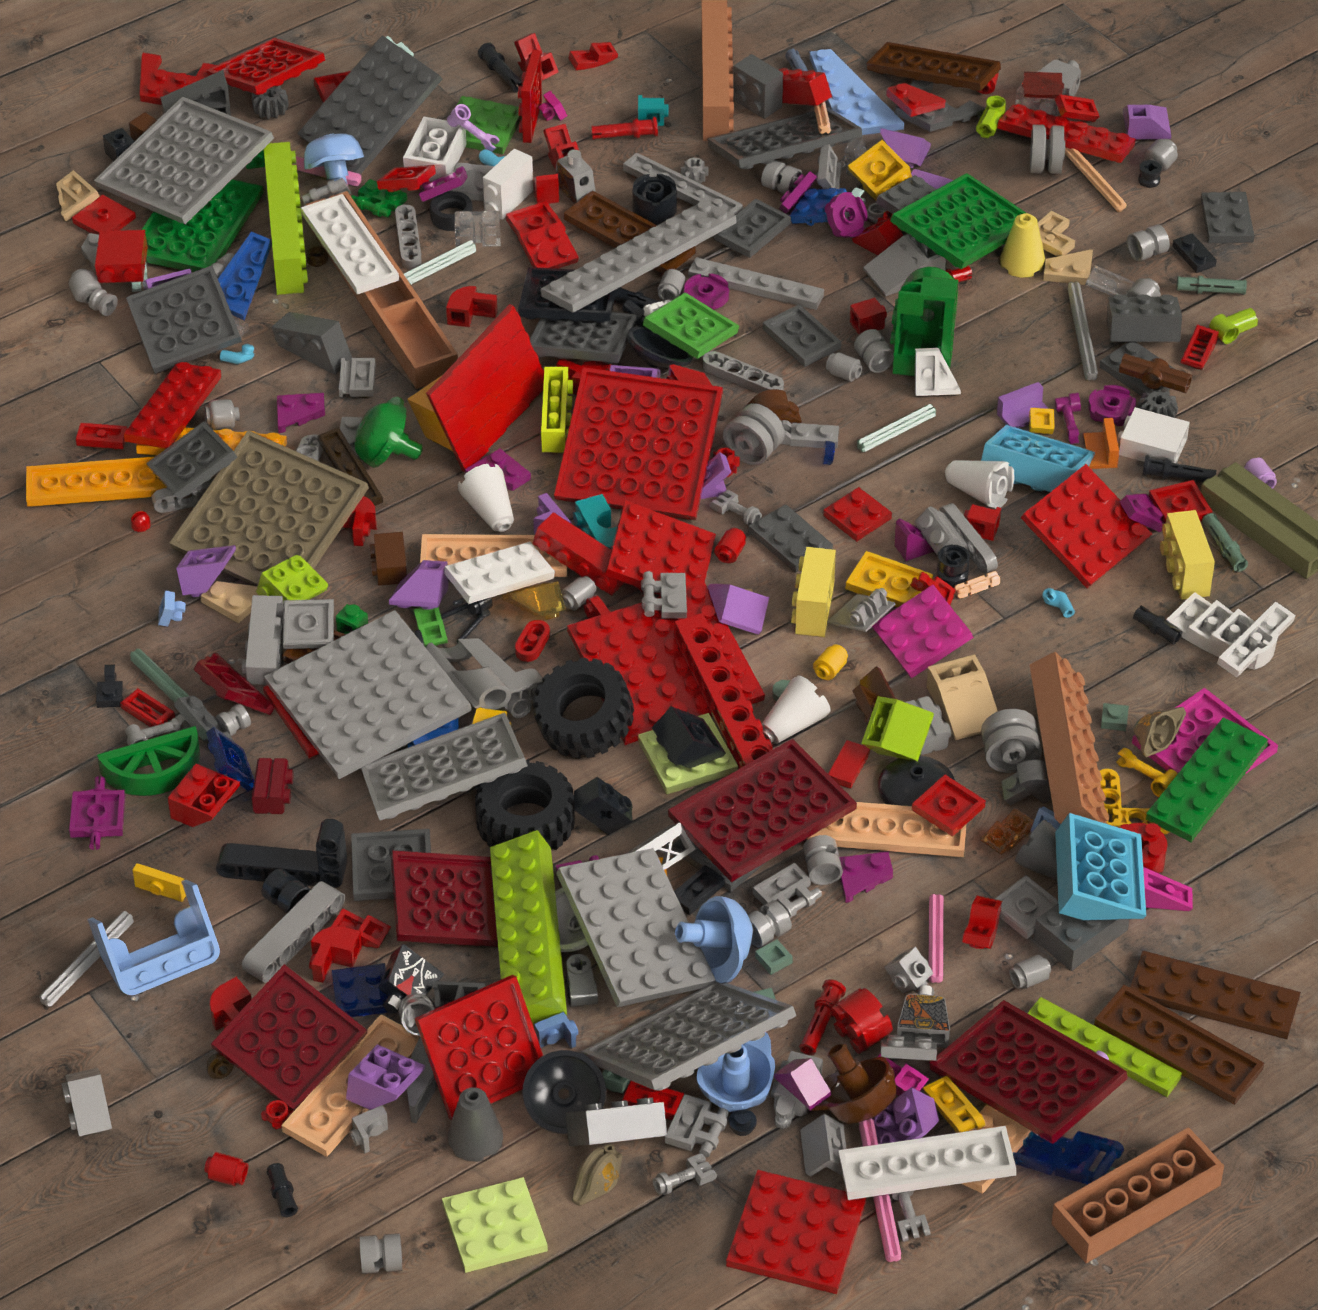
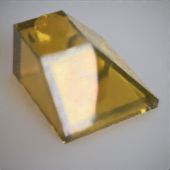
[501,581,566,620]

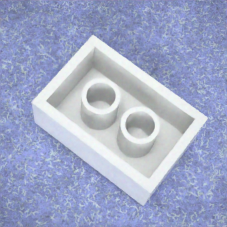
[403,117,466,182]

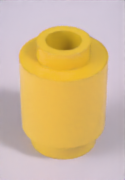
[813,644,848,680]

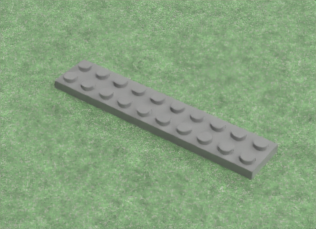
[541,200,736,312]

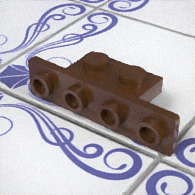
[852,666,896,726]

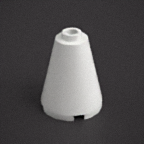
[945,460,1014,509]
[458,464,514,532]
[762,675,831,744]

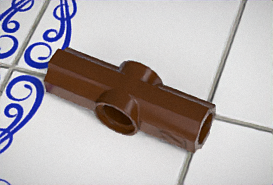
[1119,353,1193,394]

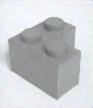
[61,1068,112,1136]

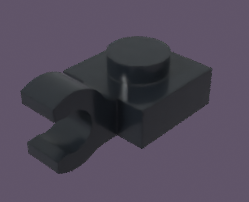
[96,664,123,708]

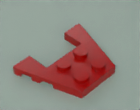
[140,52,217,105]

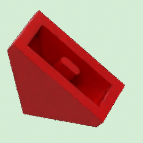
[533,174,559,204]

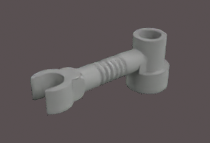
[125,714,191,745]

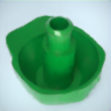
[355,396,423,468]

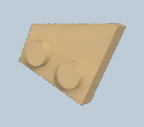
[56,170,100,222]
[1043,250,1093,285]
[201,581,258,623]

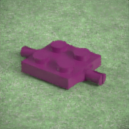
[69,776,126,850]

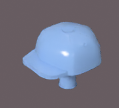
[304,133,364,183]
[675,896,753,983]
[697,1032,775,1112]

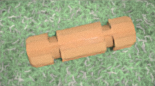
[954,571,1000,599]

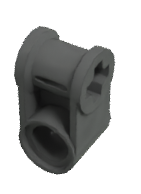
[566,954,598,1007]

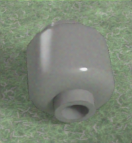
[1145,139,1178,171]
[68,269,102,303]
[1126,278,1161,297]
[204,399,240,430]

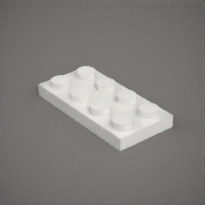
[444,542,555,604]

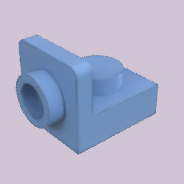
[534,1012,579,1048]

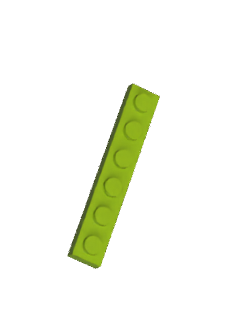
[1027,997,1182,1097]

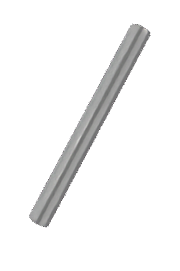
[1067,281,1098,381]

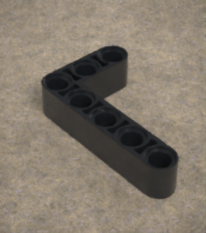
[216,819,347,888]

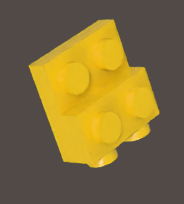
[848,140,912,201]

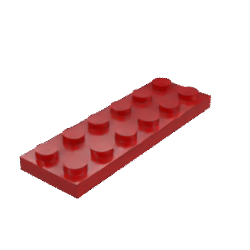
[997,104,1136,163]
[124,362,221,449]

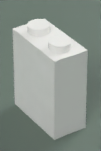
[483,149,533,220]
[1117,407,1190,463]

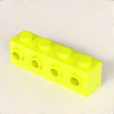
[541,367,573,453]

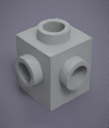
[884,947,934,994]

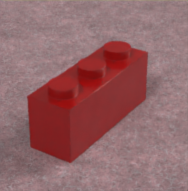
[779,68,832,106]

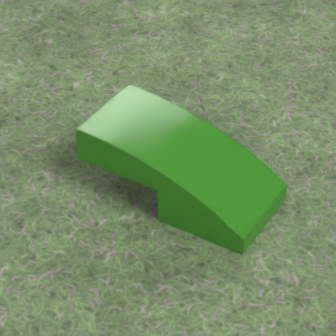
[414,607,448,648]

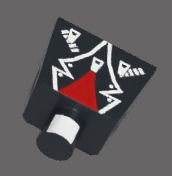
[379,944,444,1014]

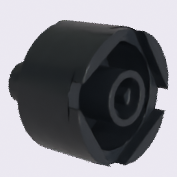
[632,174,677,226]

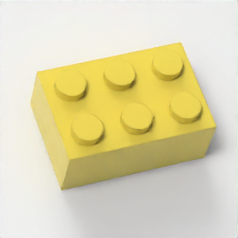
[1160,510,1215,600]
[791,547,836,637]

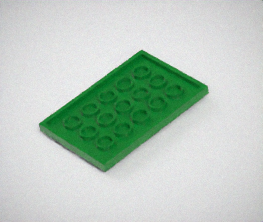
[890,173,1026,269]
[142,179,264,272]

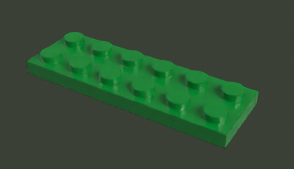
[1146,717,1268,842]

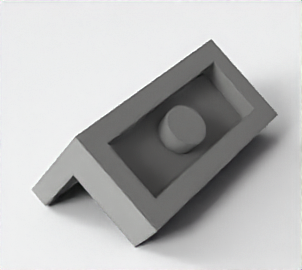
[800,1114,847,1176]

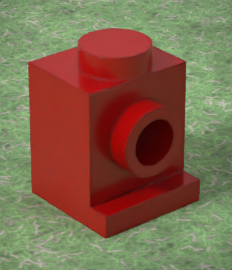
[964,504,1001,541]

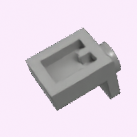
[350,1105,388,1153]

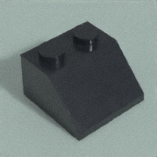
[652,706,726,768]

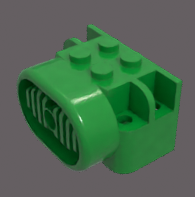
[890,267,959,376]

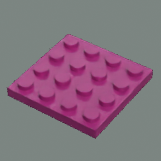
[1132,688,1278,774]

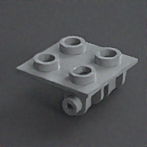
[828,588,896,632]

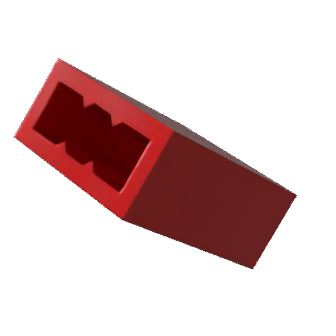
[95,230,148,283]

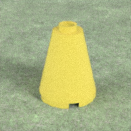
[1000,213,1045,278]

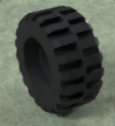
[532,658,634,759]
[475,760,575,850]

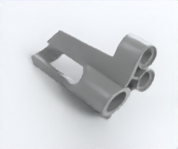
[426,638,543,718]

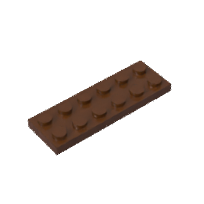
[866,42,1001,91]
[564,191,696,275]
[1130,951,1301,1039]
[1094,984,1264,1105]

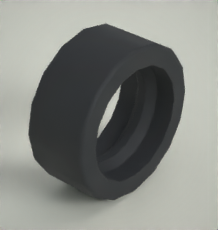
[430,191,473,231]

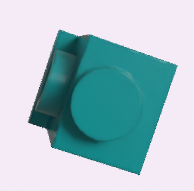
[638,95,669,126]

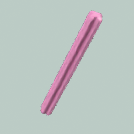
[859,1119,901,1262]

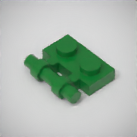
[351,179,407,218]

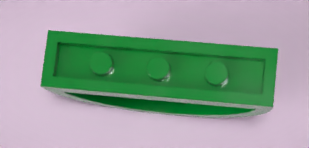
[97,726,200,796]

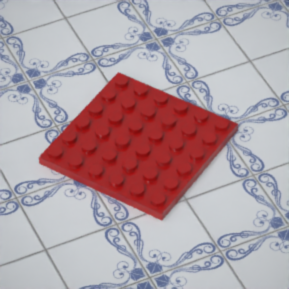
[554,367,723,520]
[567,583,765,745]

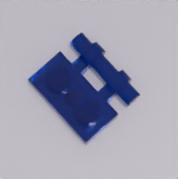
[1013,1131,1071,1175]

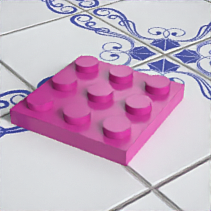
[872,585,974,679]

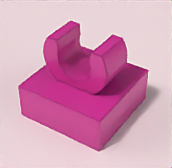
[539,91,567,121]

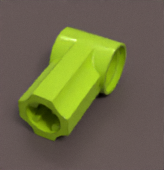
[976,95,1006,139]
[1209,308,1258,344]

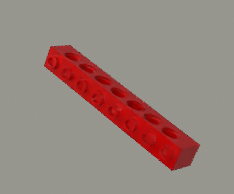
[673,613,773,769]

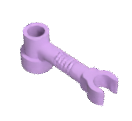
[447,104,500,152]

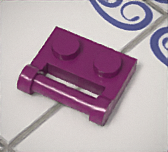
[419,166,468,202]

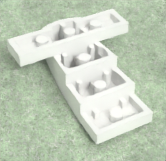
[1166,592,1296,677]

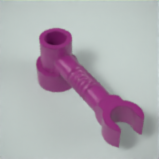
[1055,392,1081,444]

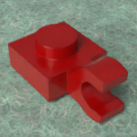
[910,572,956,605]

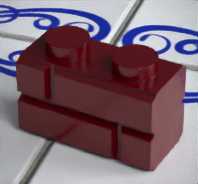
[252,758,294,814]

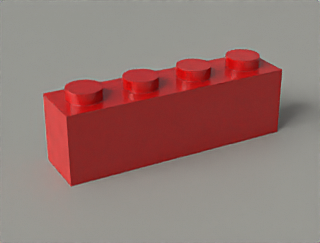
[532,512,625,596]

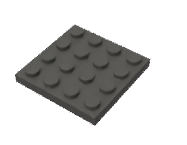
[126,265,242,374]
[530,312,637,364]

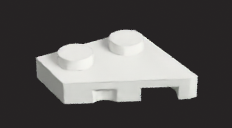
[915,348,961,396]

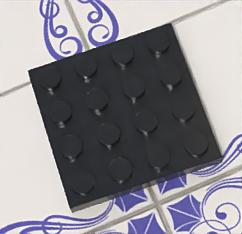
[518,267,616,323]

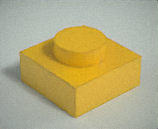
[1029,408,1054,434]

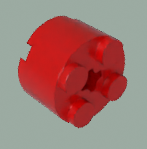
[1119,823,1167,873]
[831,988,893,1054]

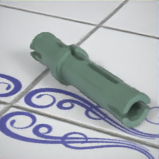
[1176,275,1247,295]
[1202,513,1248,572]

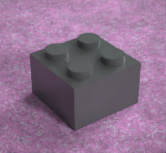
[733,54,783,119]

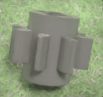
[681,158,708,184]

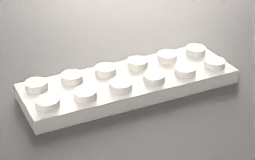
[301,194,399,294]
[839,1126,1016,1200]

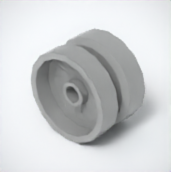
[1030,125,1065,174]
[723,403,785,465]
[981,709,1042,773]

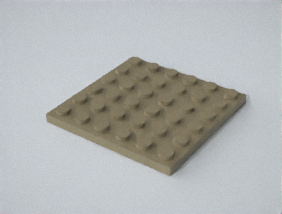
[170,430,369,586]

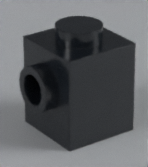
[103,128,135,162]

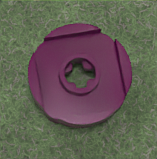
[825,192,868,238]
[684,273,729,310]
[1088,385,1136,426]

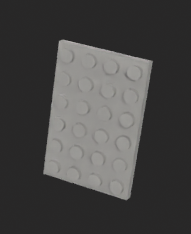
[361,712,527,821]
[556,848,716,1007]

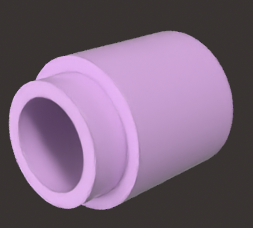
[1244,458,1277,489]

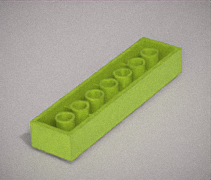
[264,142,308,295]
[490,830,567,1026]

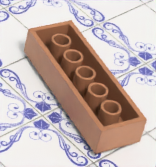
[1051,1127,1224,1263]

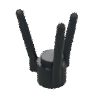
[441,597,493,644]

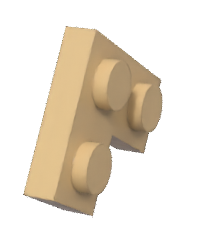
[1038,211,1075,257]

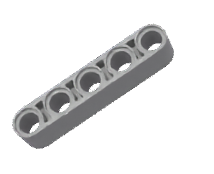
[242,881,345,983]

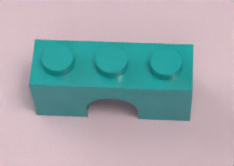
[573,494,617,549]

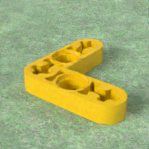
[1100,769,1170,835]

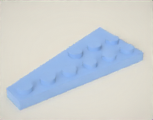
[810,49,904,135]

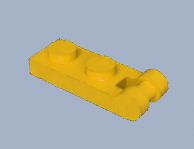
[923,1076,985,1133]

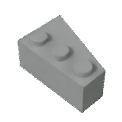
[242,595,284,685]

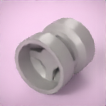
[216,704,251,736]

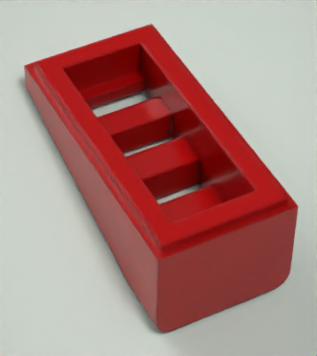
[1181,325,1219,370]

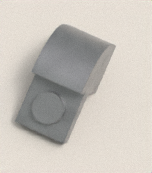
[1001,760,1052,806]

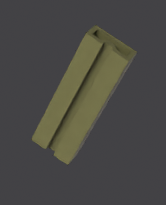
[1201,462,1318,579]

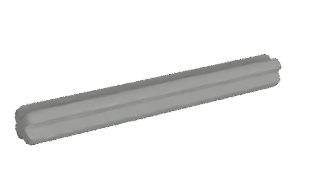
[39,911,134,1007]

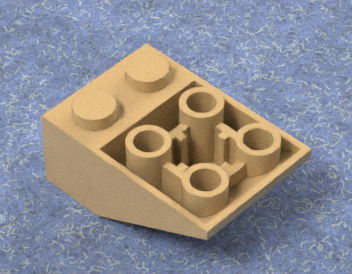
[927,654,998,740]

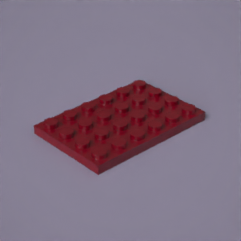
[668,739,857,882]
[929,1000,1128,1144]

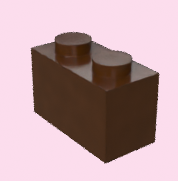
[370,532,407,586]

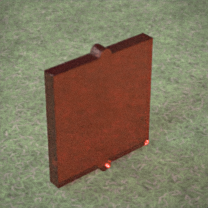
[1022,72,1064,99]

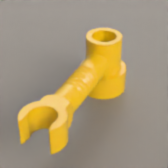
[1116,748,1178,797]

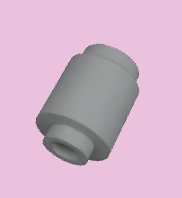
[658,269,685,301]
[826,352,862,382]
[560,576,596,611]
[1009,955,1051,989]

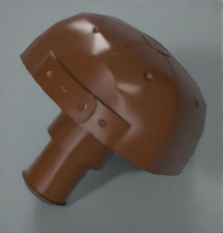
[811,1044,896,1124]

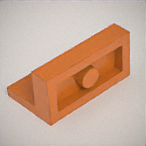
[1083,418,1119,469]

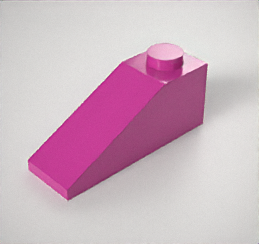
[1143,867,1193,911]

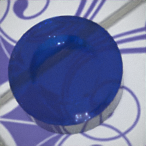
[822,440,835,465]

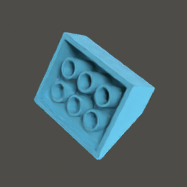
[981,425,1095,492]
[1055,813,1146,920]

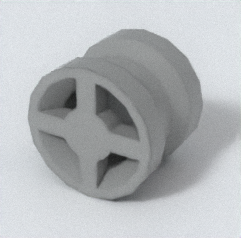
[89,288,118,316]

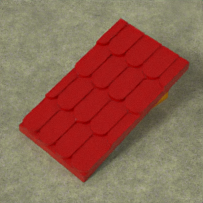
[407,304,544,472]

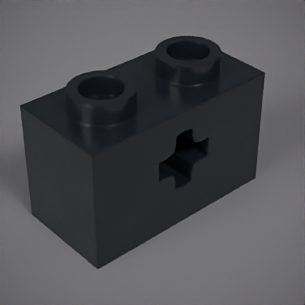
[574,777,633,835]

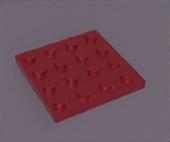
[391,850,498,947]
[211,964,367,1111]

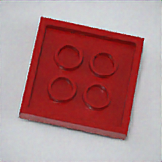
[518,50,543,143]

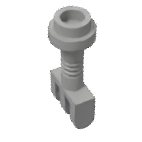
[710,490,762,525]
[653,1154,717,1195]
[891,1190,931,1242]

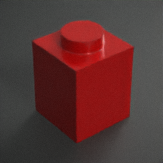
[850,297,887,335]

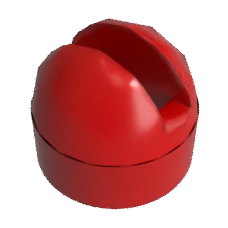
[131,511,151,532]

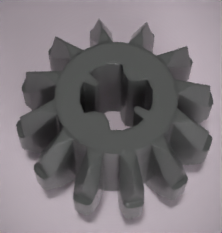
[252,86,289,120]
[1138,389,1178,418]

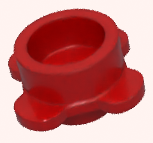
[261,1100,294,1129]

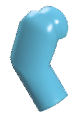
[479,149,505,166]
[220,344,255,364]
[1042,588,1075,618]

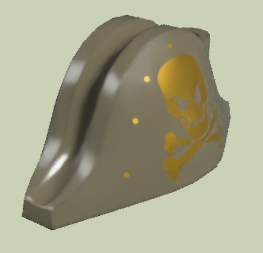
[1134,707,1186,757]
[572,1144,623,1206]

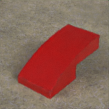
[568,42,618,70]
[331,908,391,948]

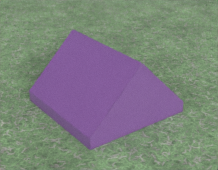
[708,584,769,635]

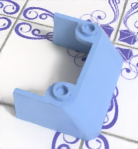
[87,880,220,995]

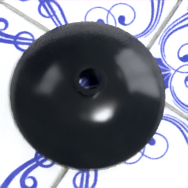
[627,327,693,368]
[878,755,955,806]
[523,1050,606,1134]

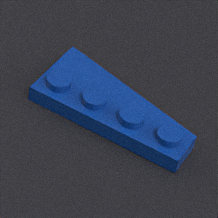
[218,231,272,320]

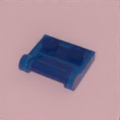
[1054,1131,1124,1185]

